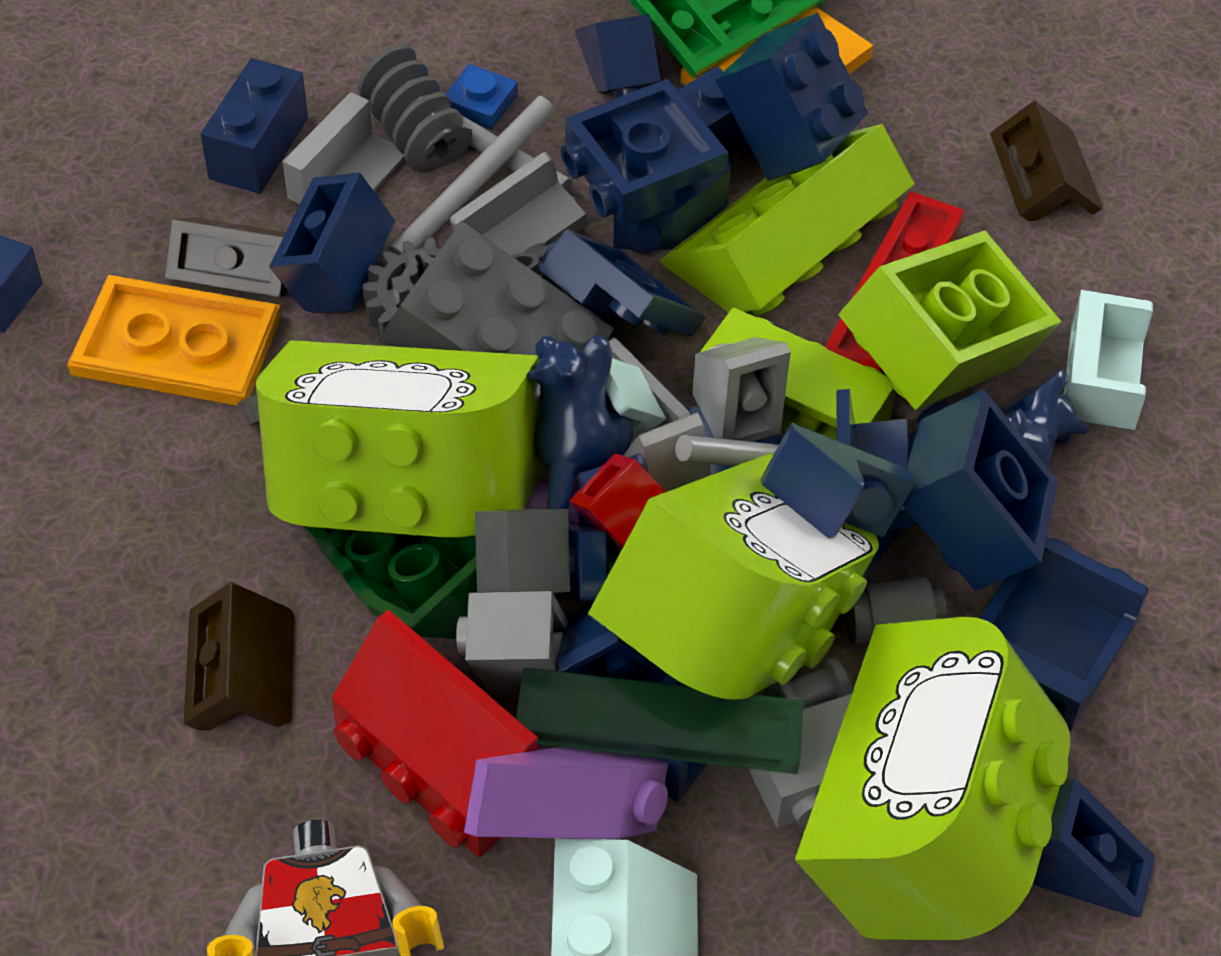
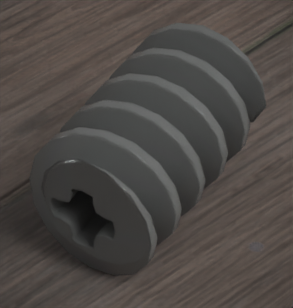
[358,44,472,172]

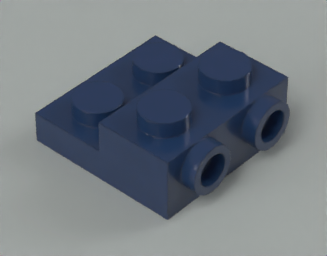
[561,79,728,228]
[539,229,706,337]

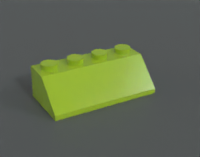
[660,124,915,316]

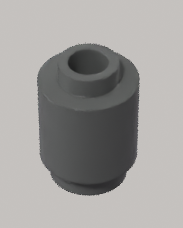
[846,576,947,646]

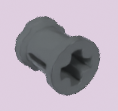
[768,658,853,718]

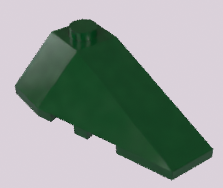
[302,526,477,639]

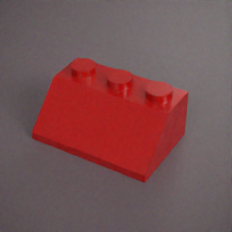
[332,609,538,858]

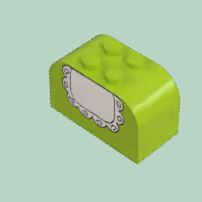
[256,340,543,537]
[588,453,879,700]
[795,617,1070,940]

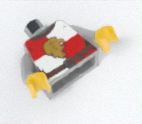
[207,820,444,956]

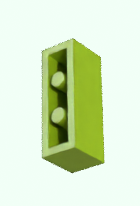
[700,307,896,441]

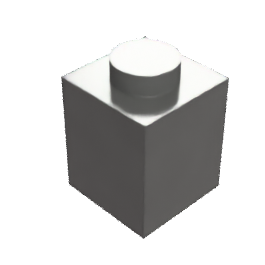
[475,509,570,593]

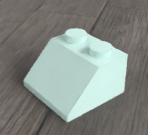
[551,838,698,956]

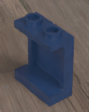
[979,537,1149,734]

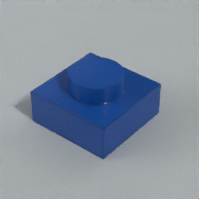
[446,64,518,129]

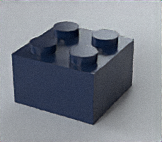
[715,12,868,181]
[903,389,1058,591]

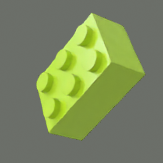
[838,230,1062,411]

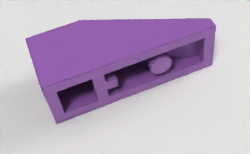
[464,741,668,839]

